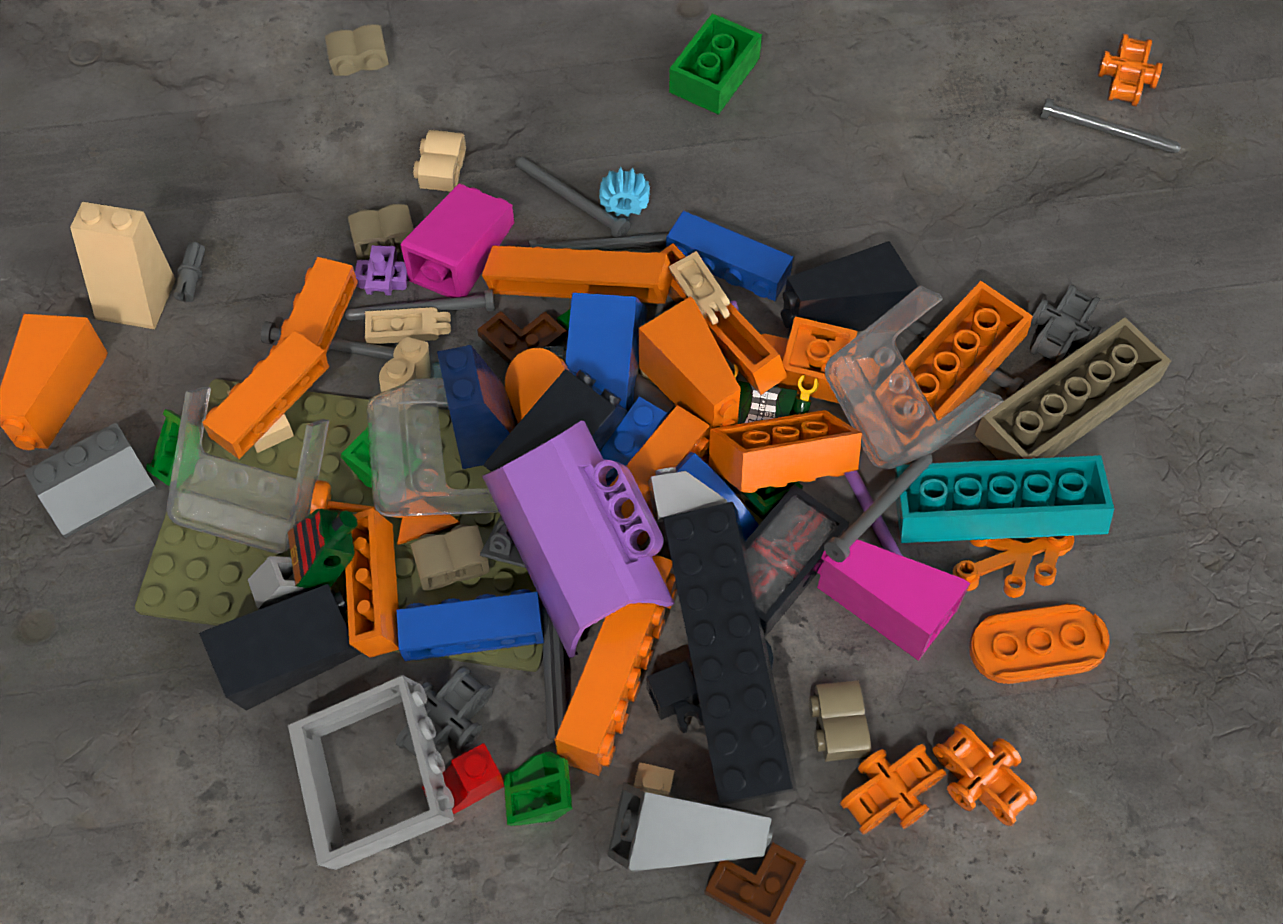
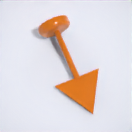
[310,480,460,545]

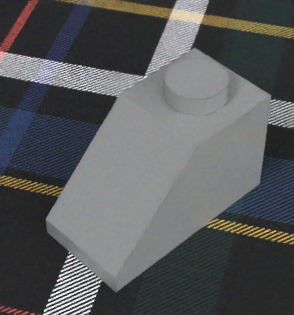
[648,467,727,522]
[247,556,337,609]

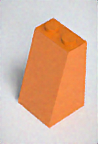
[639,296,741,440]
[0,314,108,450]

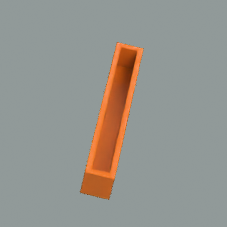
[660,243,787,395]
[482,245,673,304]

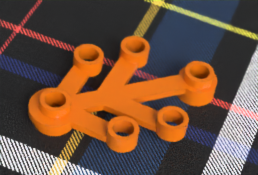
[952,536,1075,598]

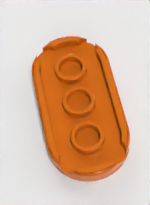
[505,348,568,423]
[969,604,1110,684]

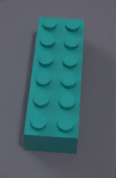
[895,455,1114,543]

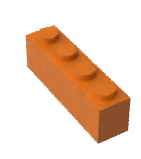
[269,257,358,386]
[202,330,329,459]
[345,508,399,658]

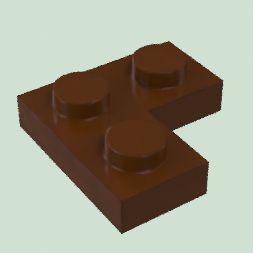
[477,311,567,365]
[704,843,807,924]

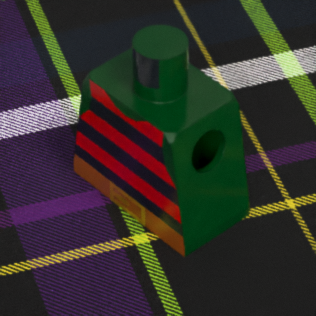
[288,509,358,590]

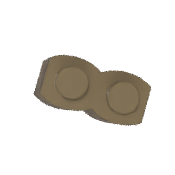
[325,25,389,76]
[348,204,414,259]
[411,524,490,590]
[809,680,871,762]

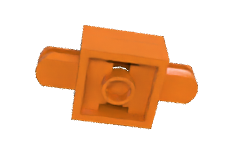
[762,316,881,404]

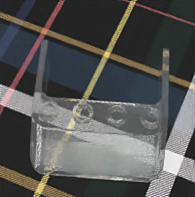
[825,286,1004,469]
[367,377,501,517]
[166,386,329,553]

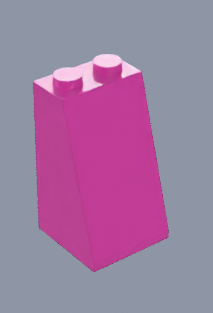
[400,184,514,298]
[817,539,970,661]

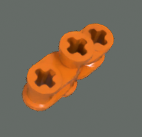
[1098,34,1163,107]
[933,723,1037,826]
[840,744,946,834]

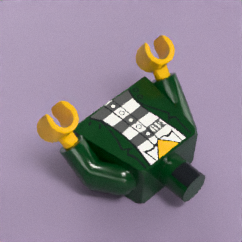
[733,363,819,424]

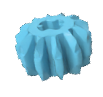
[599,167,650,218]

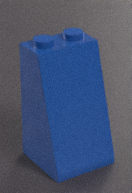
[565,292,648,423]

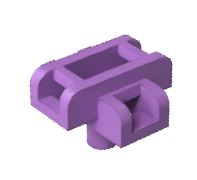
[355,245,407,295]

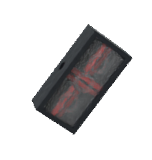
[745,485,849,637]

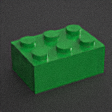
[669,13,762,115]

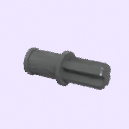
[173,242,206,302]

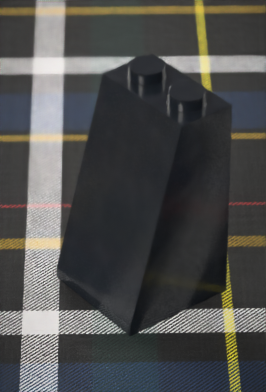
[780,241,919,331]
[483,369,628,472]
[199,584,362,711]

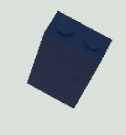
[437,345,518,469]

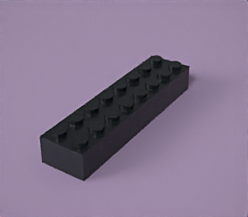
[663,502,797,805]

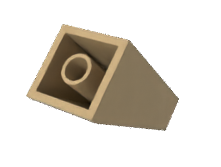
[70,202,176,329]

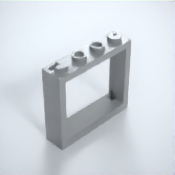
[288,675,454,870]

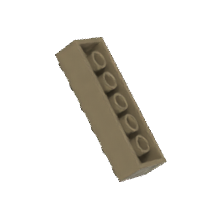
[975,317,1171,460]

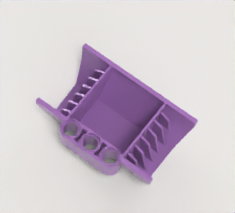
[482,421,675,658]

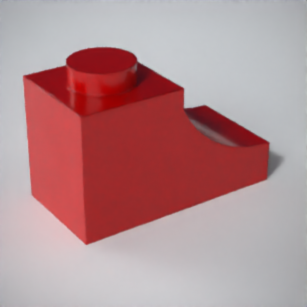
[422,743,504,815]

